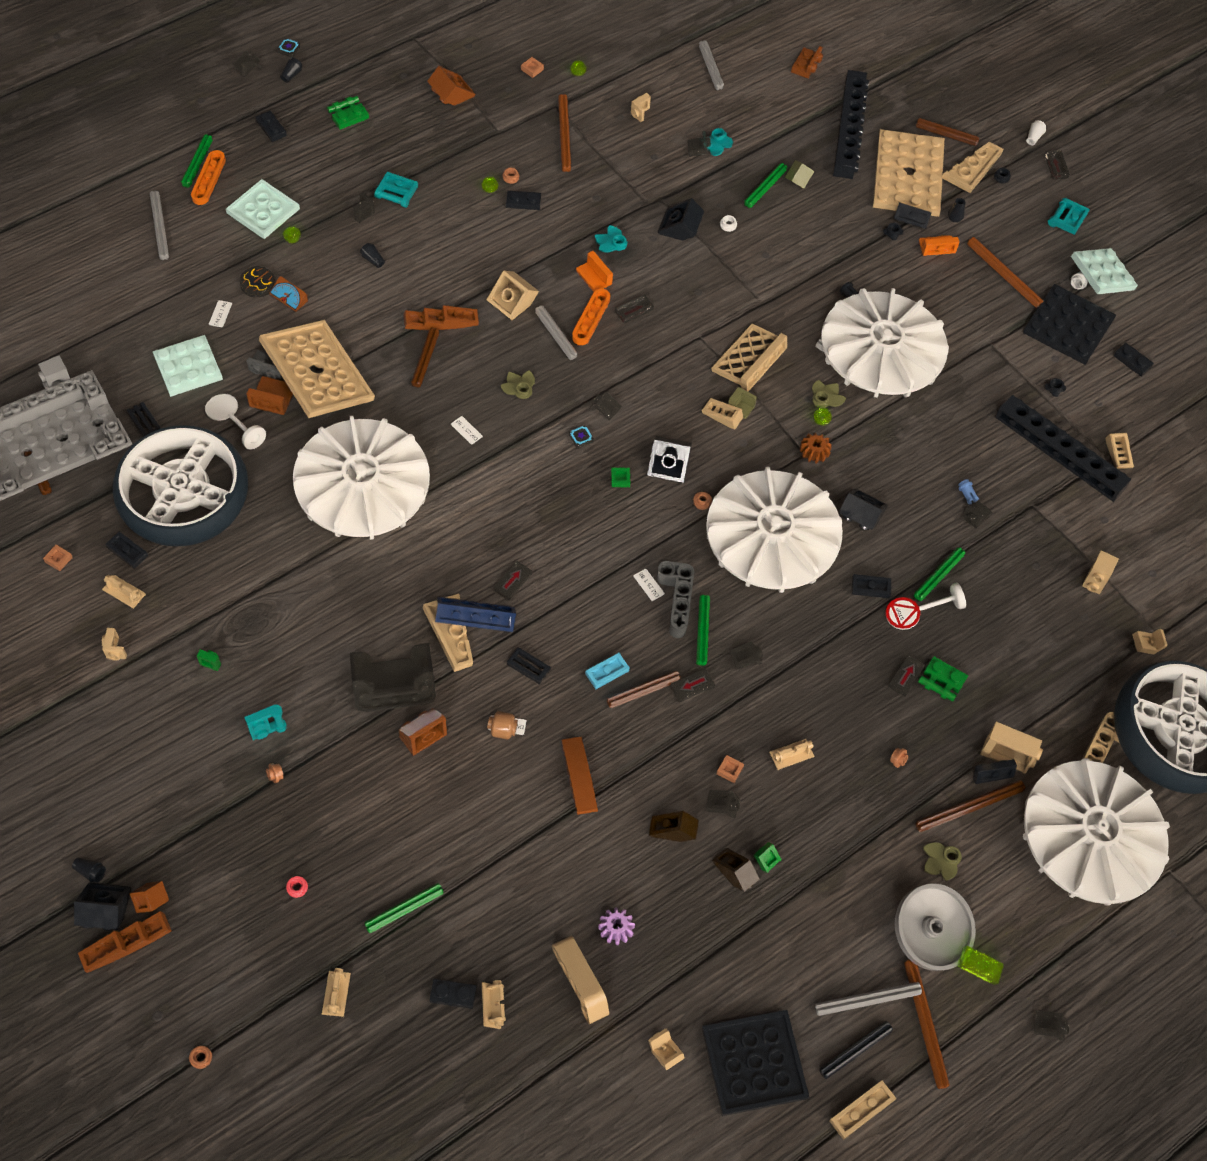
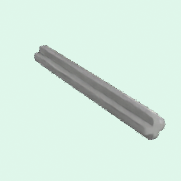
[150,191,169,260]
[815,982,922,1016]

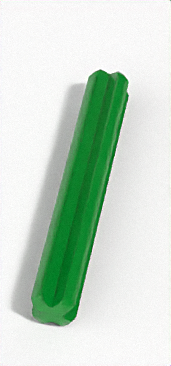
[181,134,213,188]
[744,163,787,208]
[914,547,965,601]
[696,595,710,666]
[365,883,443,933]

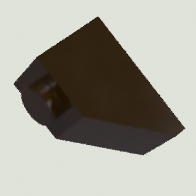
[649,811,699,842]
[712,848,760,892]

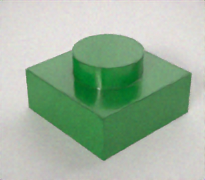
[611,468,630,487]
[197,649,221,671]
[754,842,782,873]

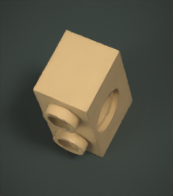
[1082,551,1119,594]

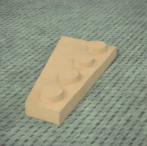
[942,142,1003,193]
[423,593,473,672]

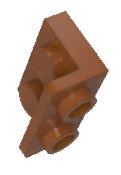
[791,46,823,79]

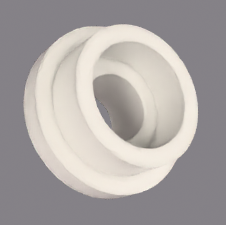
[720,215,737,231]

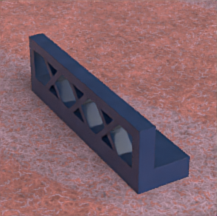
[435,597,516,632]

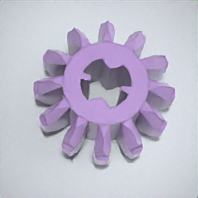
[598,907,635,945]

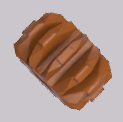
[800,432,832,464]

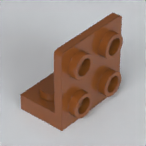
[247,376,293,415]

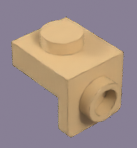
[631,93,651,122]
[102,628,127,660]
[1132,629,1167,654]
[648,1029,684,1070]

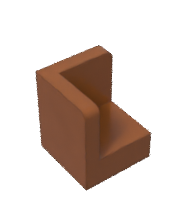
[130,881,169,913]

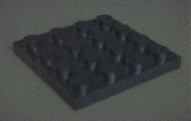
[1023,284,1116,365]
[702,1010,809,1116]

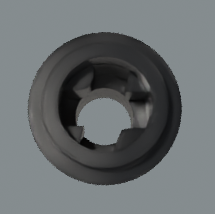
[280,58,302,83]
[948,198,965,223]
[360,243,385,268]
[72,857,106,882]

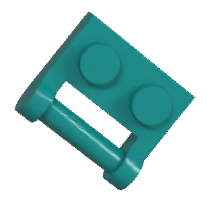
[375,172,418,208]
[1048,198,1090,235]
[244,705,287,740]

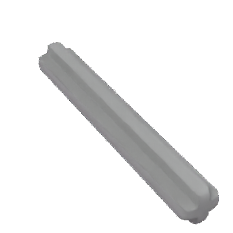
[699,40,724,90]
[535,305,577,360]

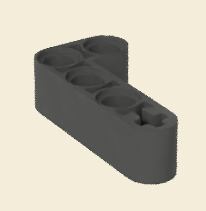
[657,561,694,638]

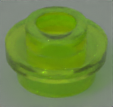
[570,61,586,76]
[482,177,498,193]
[283,227,301,243]
[813,408,832,425]

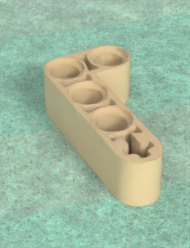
[1081,712,1119,763]
[552,936,609,1024]

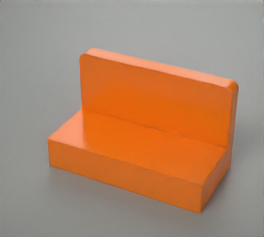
[919,235,959,256]
[576,251,613,291]

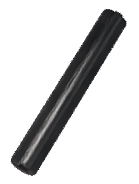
[819,1021,893,1079]

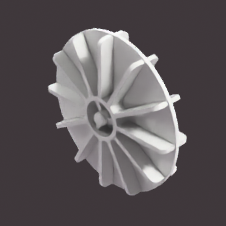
[821,288,949,398]
[293,416,430,540]
[706,467,842,593]
[1023,758,1170,905]

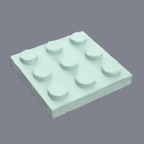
[226,179,300,239]
[1071,248,1138,294]
[153,335,223,397]

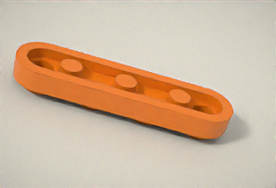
[191,150,226,205]
[572,289,610,345]

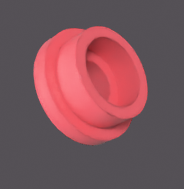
[286,876,308,898]

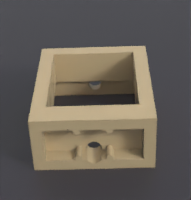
[980,722,1043,773]

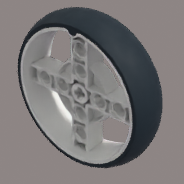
[113,425,248,546]
[1114,661,1207,794]

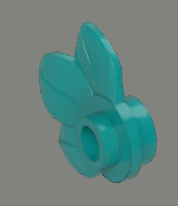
[700,128,733,156]
[595,225,627,252]

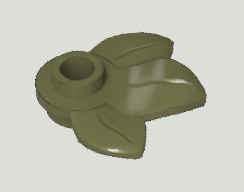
[501,370,535,399]
[812,380,846,408]
[923,843,962,881]

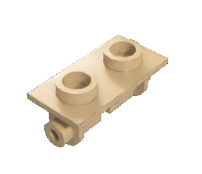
[102,575,146,609]
[769,739,814,770]
[322,968,351,1017]
[482,980,506,1029]

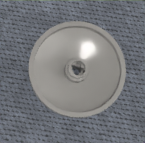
[895,884,976,971]

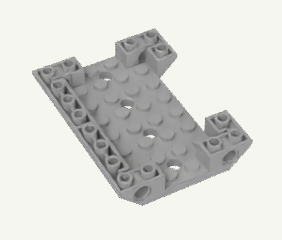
[0,370,133,501]

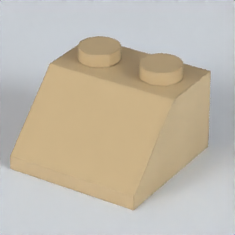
[487,270,539,320]

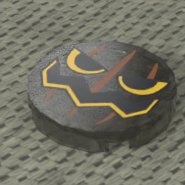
[239,266,275,297]

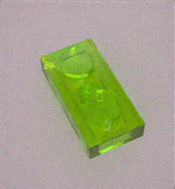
[957,946,1004,985]

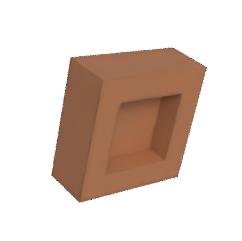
[521,57,544,78]
[43,545,73,571]
[717,755,745,783]

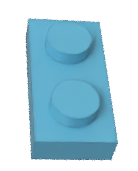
[585,653,630,689]

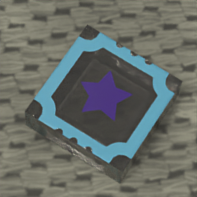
[278,38,300,58]
[569,425,594,449]

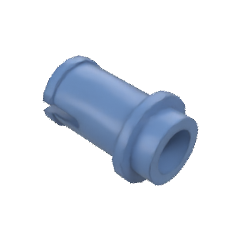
[958,480,979,504]

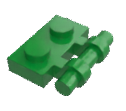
[327,96,369,130]
[918,656,969,702]

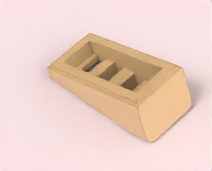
[702,398,743,429]
[1105,433,1134,469]

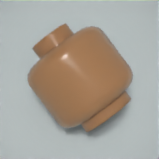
[487,711,518,739]

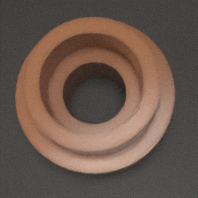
[503,168,519,184]
[693,492,712,510]
[890,748,908,768]
[266,763,283,784]
[189,1046,212,1069]

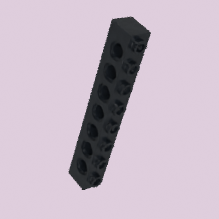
[833,70,869,179]
[996,395,1131,502]

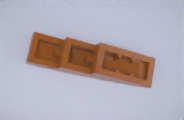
[404,305,479,330]
[562,737,598,815]
[78,911,172,973]

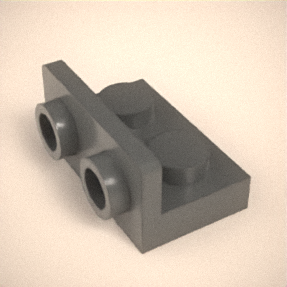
[247,350,283,381]

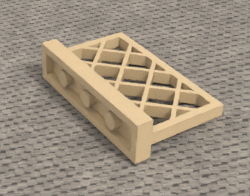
[712,324,787,392]

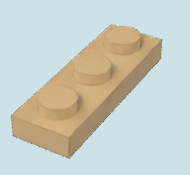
[830,1080,896,1140]

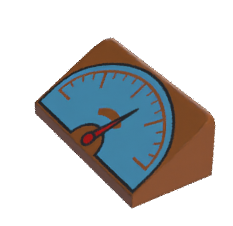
[270,276,308,312]

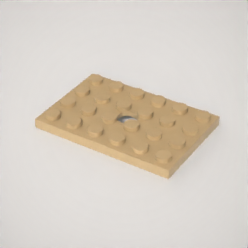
[873,129,945,217]
[259,320,375,418]

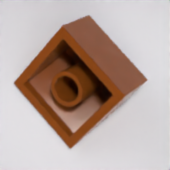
[428,66,476,106]
[399,708,447,756]

